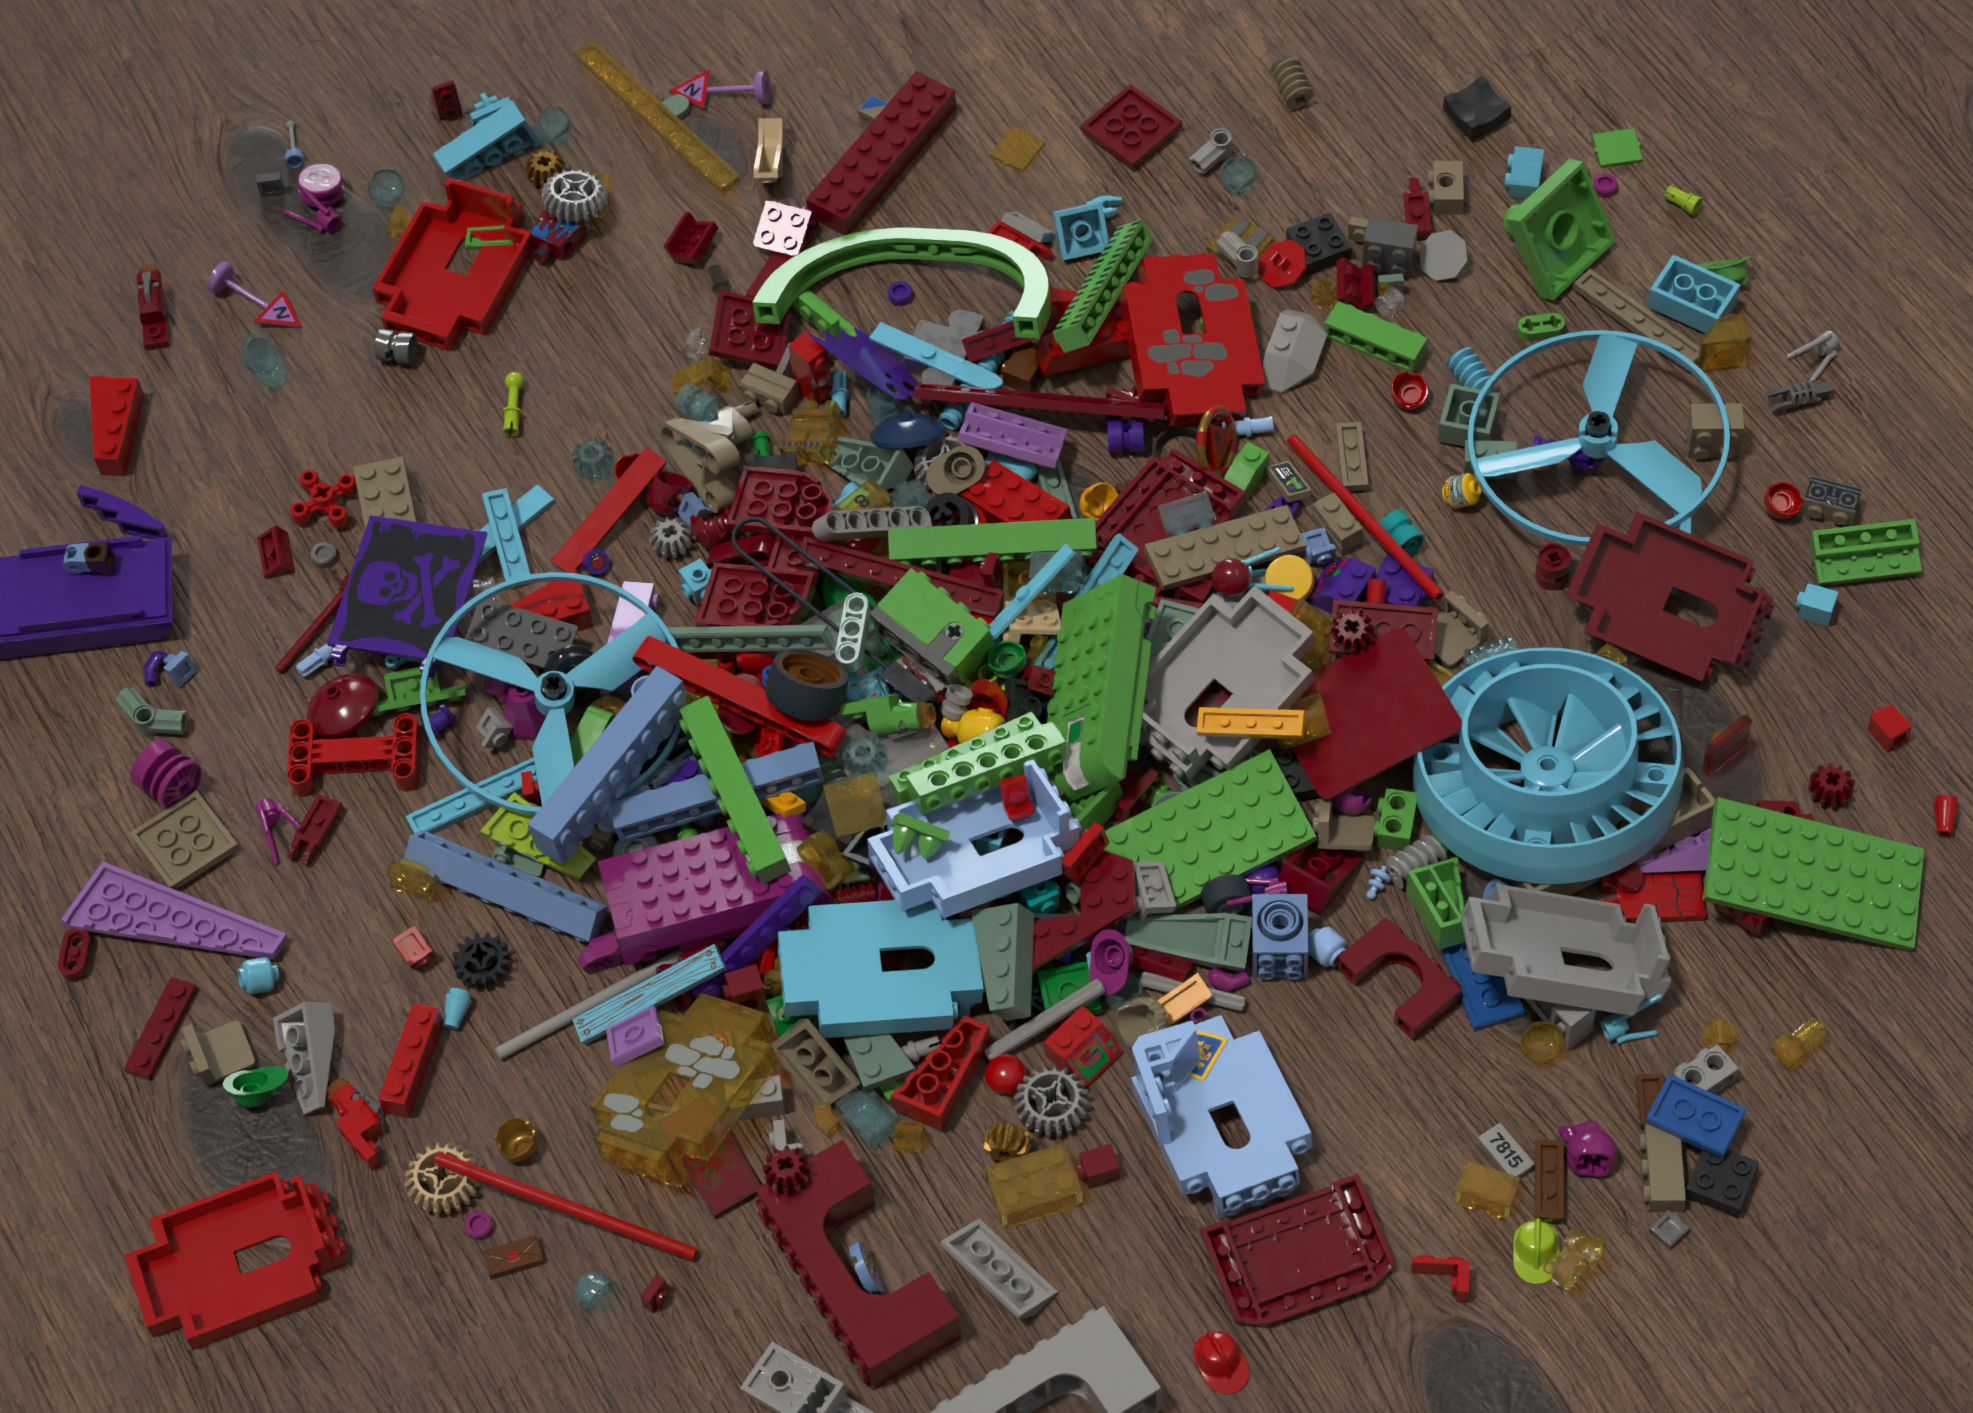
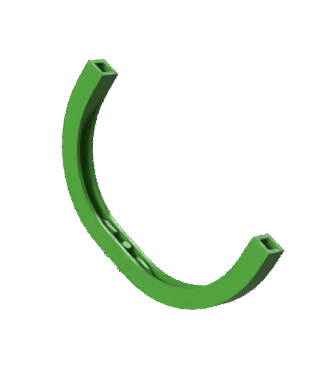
[752,228,1051,339]

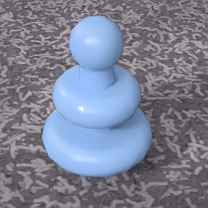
[1366,866,1391,900]

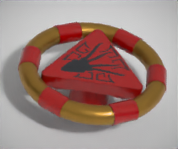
[1196,405,1237,477]

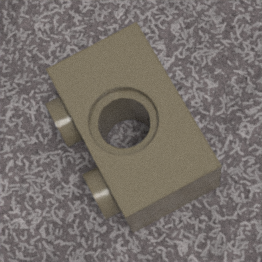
[1428,161,1464,215]

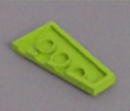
[480,792,597,880]

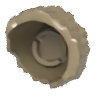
[1115,997,1169,1048]

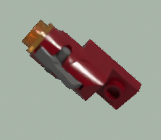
[136,264,170,351]

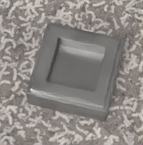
[1648,1209,1690,1250]

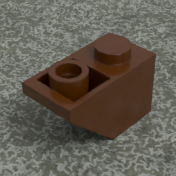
[1001,341,1041,392]

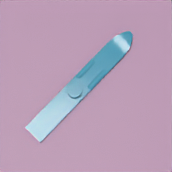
[869,322,1003,389]
[990,543,1076,642]

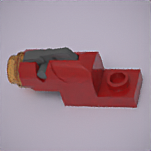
[326,1079,382,1171]

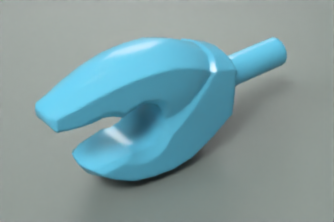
[1086,196,1123,220]

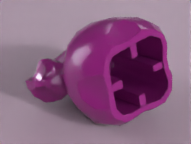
[1558,1121,1617,1177]

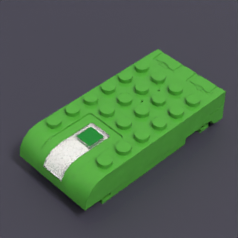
[1044,574,1156,803]

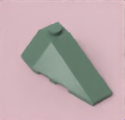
[811,433,914,490]

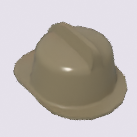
[926,445,985,494]

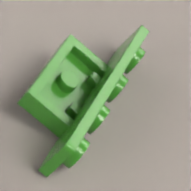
[791,289,856,338]
[371,667,467,716]

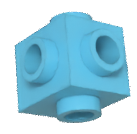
[678,558,712,605]

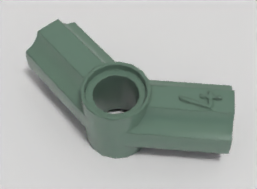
[115,687,187,737]

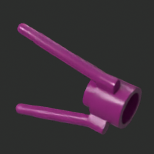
[284,188,341,233]
[255,798,302,865]
[1226,878,1288,917]

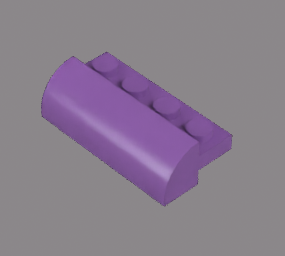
[957,402,1068,469]

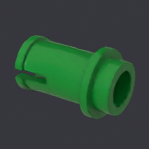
[751,431,771,456]

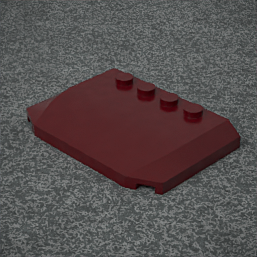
[1081,449,1246,597]
[1199,1173,1395,1327]

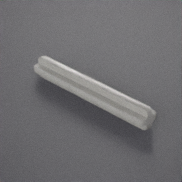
[1140,972,1246,1012]

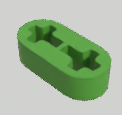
[1517,313,1565,341]

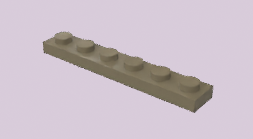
[1573,269,1705,371]

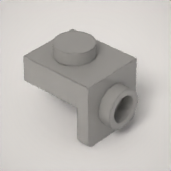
[476,707,513,748]
[769,1120,805,1155]

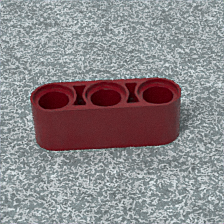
[706,534,775,569]

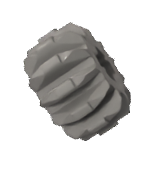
[649,517,693,561]

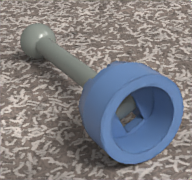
[285,120,304,169]

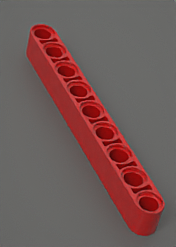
[632,636,847,757]

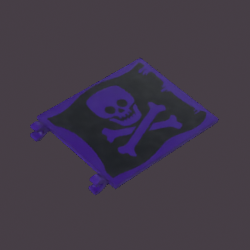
[327,515,488,681]

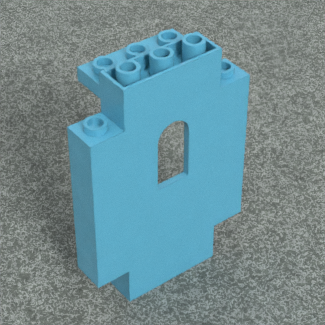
[778,900,986,1038]

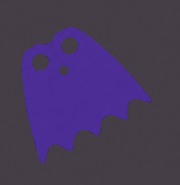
[808,328,917,400]

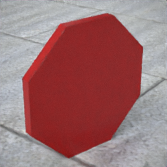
[1259,239,1307,289]

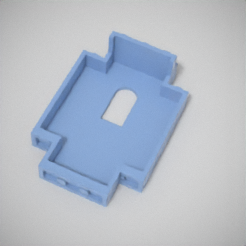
[867,759,1082,918]
[1131,1015,1313,1219]

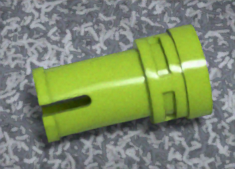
[1664,185,1703,216]

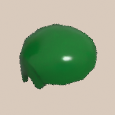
[987,640,1027,679]

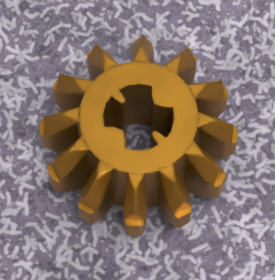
[525,148,566,188]
[983,1122,1031,1164]

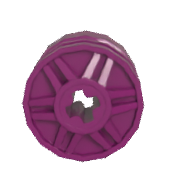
[130,739,202,809]

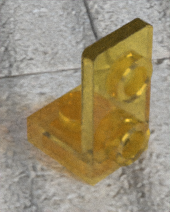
[672,356,730,395]

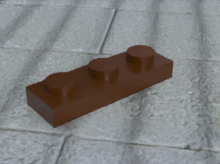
[1534,1139,1564,1223]

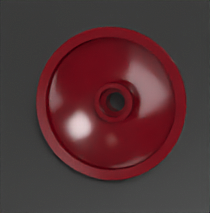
[306,673,379,738]

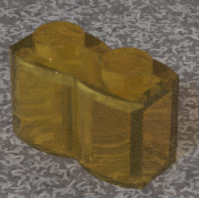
[796,830,855,889]

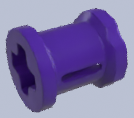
[421,704,456,738]

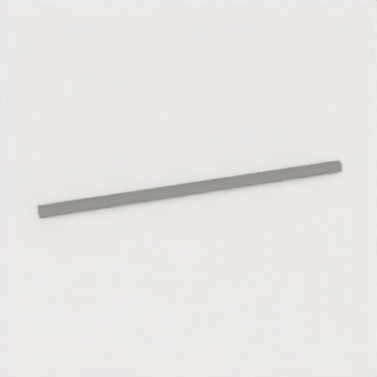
[495,949,691,1060]

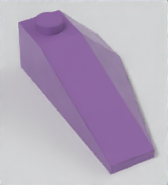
[1636,826,1711,873]

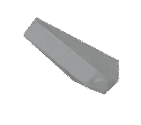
[273,1002,335,1115]

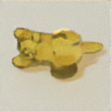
[1543,1228,1606,1290]

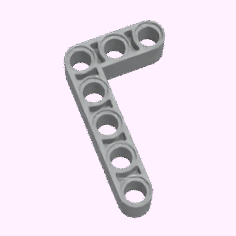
[812,506,941,573]

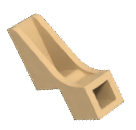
[754,118,785,183]

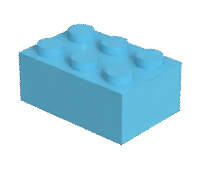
[1648,255,1741,337]

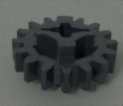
[452,932,511,990]

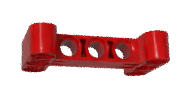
[287,713,421,797]

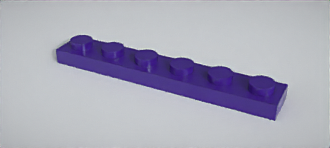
[690,874,823,1005]

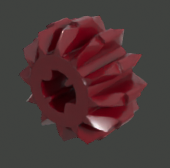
[1330,607,1375,652]
[1808,762,1855,809]
[762,1145,811,1195]

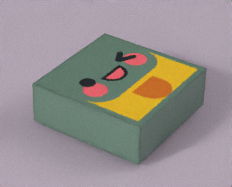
[1377,274,1404,298]

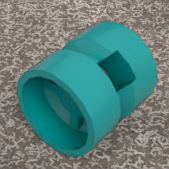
[1379,509,1425,556]

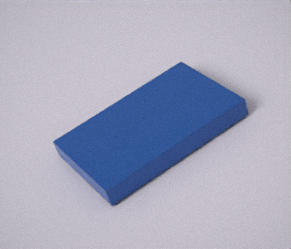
[1645,1074,1747,1159]

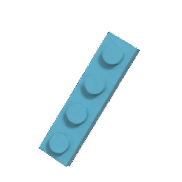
[482,488,530,581]

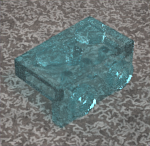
[1157,491,1217,536]

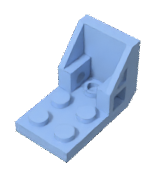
[1132,1021,1200,1146]

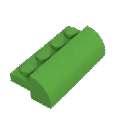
[1809,519,1922,586]

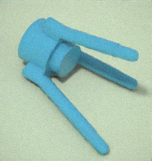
[1242,547,1294,591]
[1600,994,1662,1044]

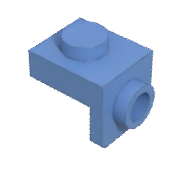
[1301,527,1337,565]

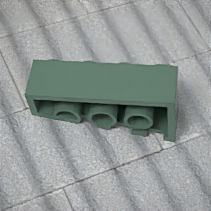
[971,903,1034,1020]

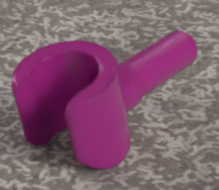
[1189,1008,1207,1025]

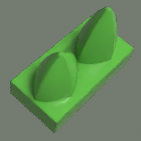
[890,812,950,859]

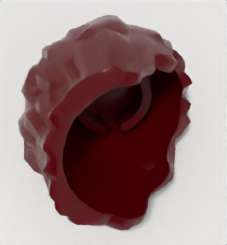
[690,506,733,549]

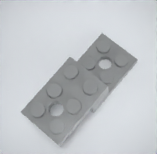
[740,1342,875,1413]

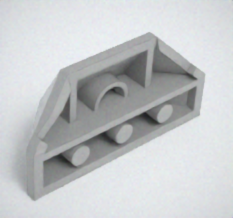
[1262,309,1328,395]

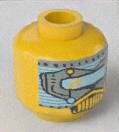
[1442,473,1482,509]

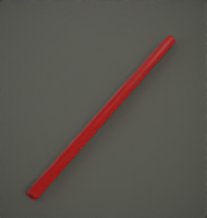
[1287,434,1444,602]
[434,1151,698,1261]

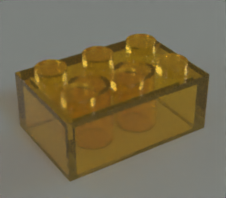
[985,1143,1083,1230]

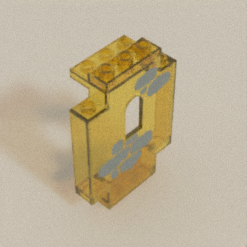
[589,993,779,1187]

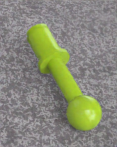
[502,372,525,437]

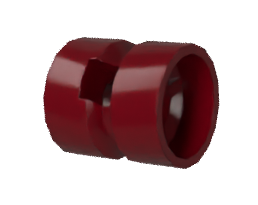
[1535,543,1571,591]

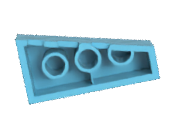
[433,101,542,181]

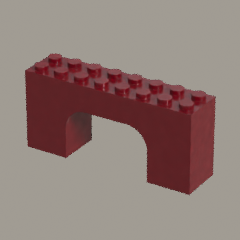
[754,1139,962,1390]

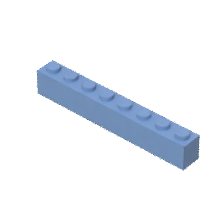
[610,742,825,843]
[403,830,608,942]

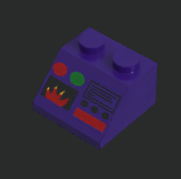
[1305,558,1376,614]

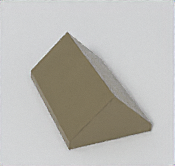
[769,1019,861,1110]

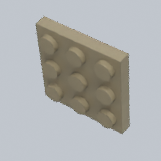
[129,790,239,890]

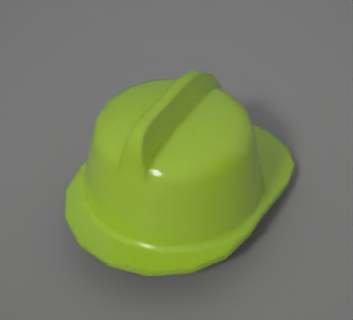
[1513,1218,1559,1285]

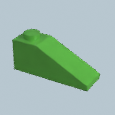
[1224,442,1269,503]

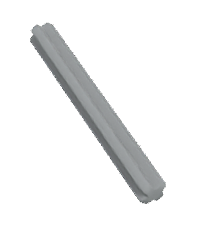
[984,979,1105,1060]

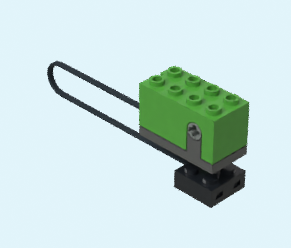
[731,517,994,722]

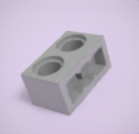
[1673,1044,1739,1094]

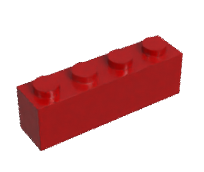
[378,1003,444,1119]

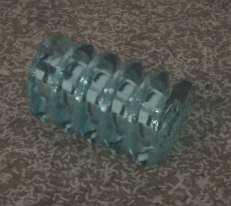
[1463,636,1519,669]

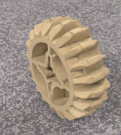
[405,1142,481,1216]

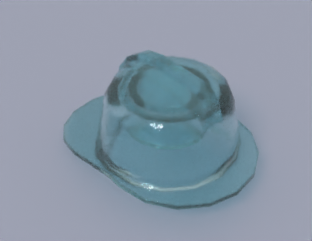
[240,332,287,388]

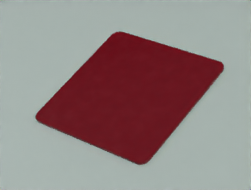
[1287,628,1462,799]

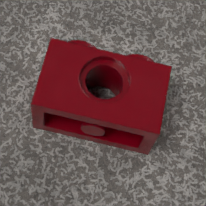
[722,964,769,1021]

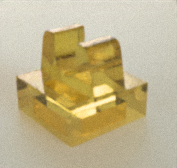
[386,203,413,238]
[894,1121,923,1153]

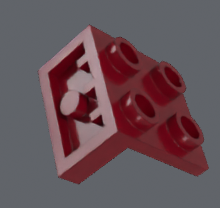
[1112,766,1159,823]

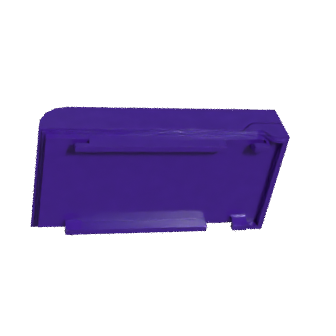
[0,535,173,659]

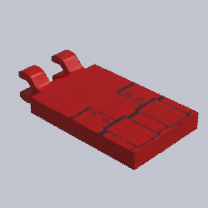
[1599,870,1706,923]

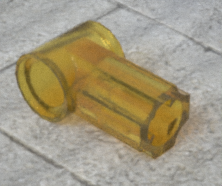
[1770,1018,1828,1070]

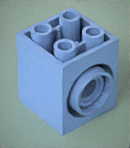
[1252,894,1308,980]

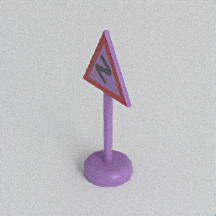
[668,69,771,110]
[207,261,302,328]

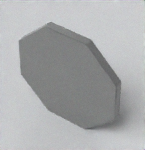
[1419,230,1468,282]

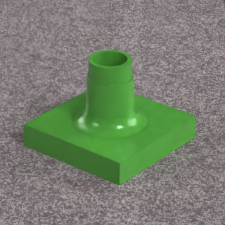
[1504,159,1616,300]

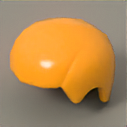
[1080,483,1118,522]

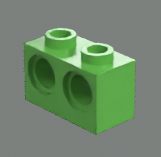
[1374,788,1417,851]

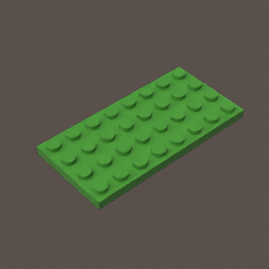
[1104,749,1317,915]
[1703,797,1924,952]

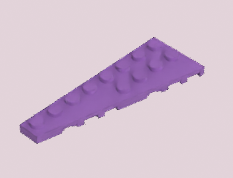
[61,862,288,960]

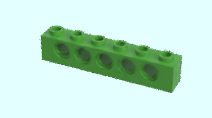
[888,712,1041,805]
[906,721,1067,815]

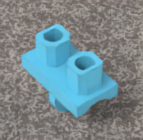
[470,93,511,127]

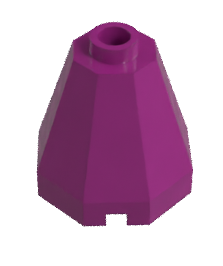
[502,685,546,741]

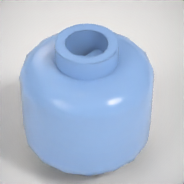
[1308,927,1347,967]

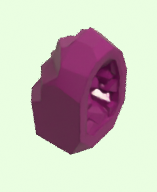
[578,932,623,973]

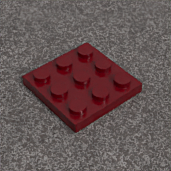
[1081,84,1182,169]
[708,290,792,370]

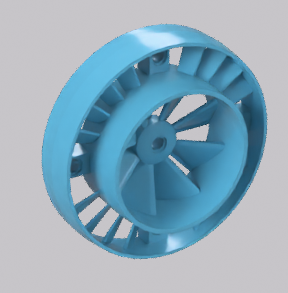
[1413,647,1684,884]

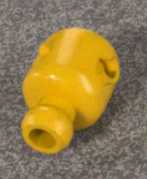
[941,707,1007,744]

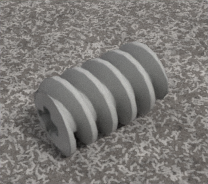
[1386,835,1447,889]

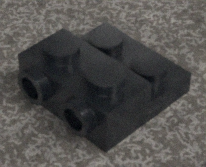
[1005,678,1051,725]

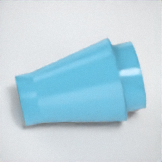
[443,988,472,1030]

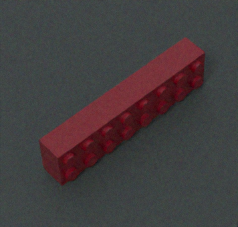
[806,71,957,236]

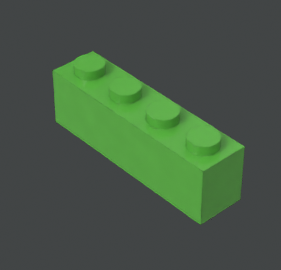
[1324,301,1428,373]

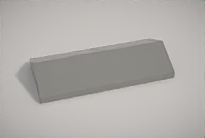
[940,1218,1058,1319]

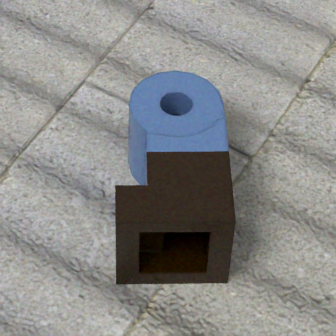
[62,542,116,575]

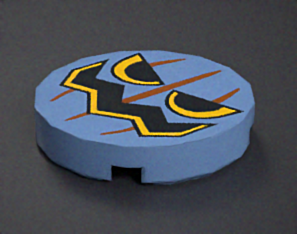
[849,1240,884,1295]

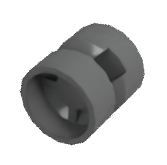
[374,329,418,365]

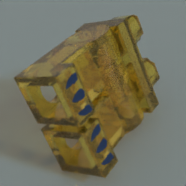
[778,400,843,464]

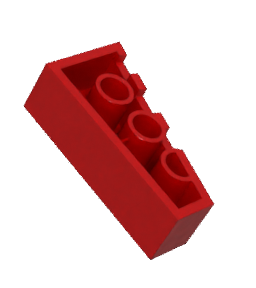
[1035,301,1130,376]
[90,376,144,476]
[509,569,594,631]
[890,1016,991,1131]

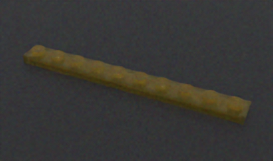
[575,40,741,194]

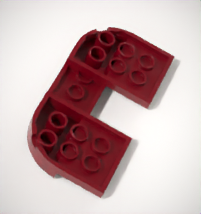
[696,466,834,627]

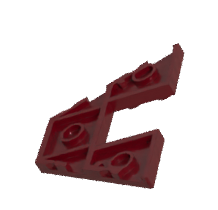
[1032,849,1137,974]

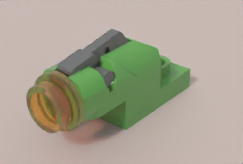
[840,693,936,740]

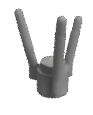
[1786,331,1840,381]

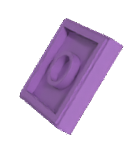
[606,1005,664,1068]

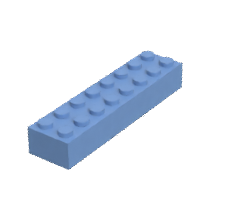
[528,666,689,865]

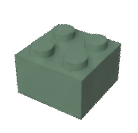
[1438,384,1500,447]

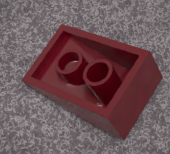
[1278,833,1366,913]

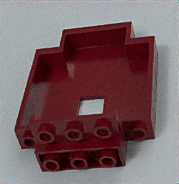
[1564,511,1775,683]

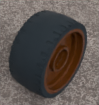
[765,650,848,721]

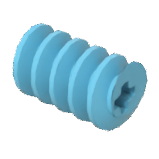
[1447,347,1495,392]

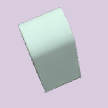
[836,592,871,673]

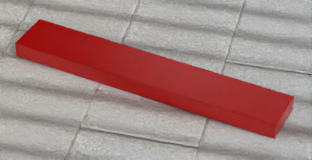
[551,447,667,573]

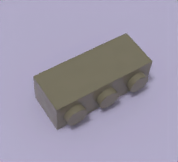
[1639,1123,1686,1212]

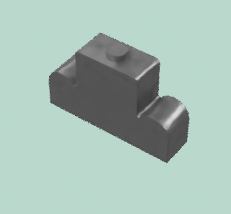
[903,310,986,406]

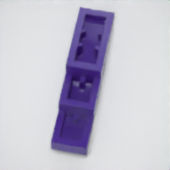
[77,485,168,539]

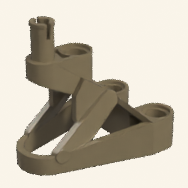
[659,400,758,513]

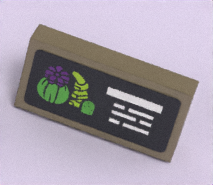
[1266,461,1311,503]

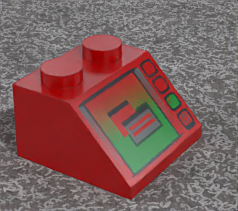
[1044,1006,1123,1089]

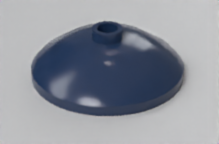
[870,410,946,448]

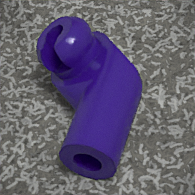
[143,650,168,687]

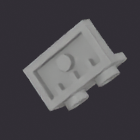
[1134,861,1176,922]

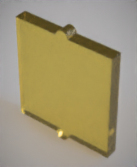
[989,126,1045,173]

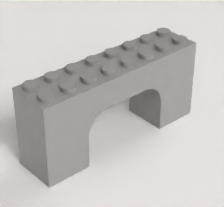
[930,1306,1162,1413]

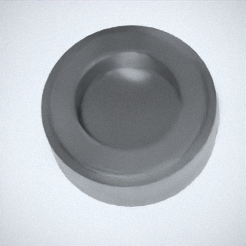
[310,542,337,568]

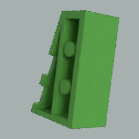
[1406,857,1465,950]

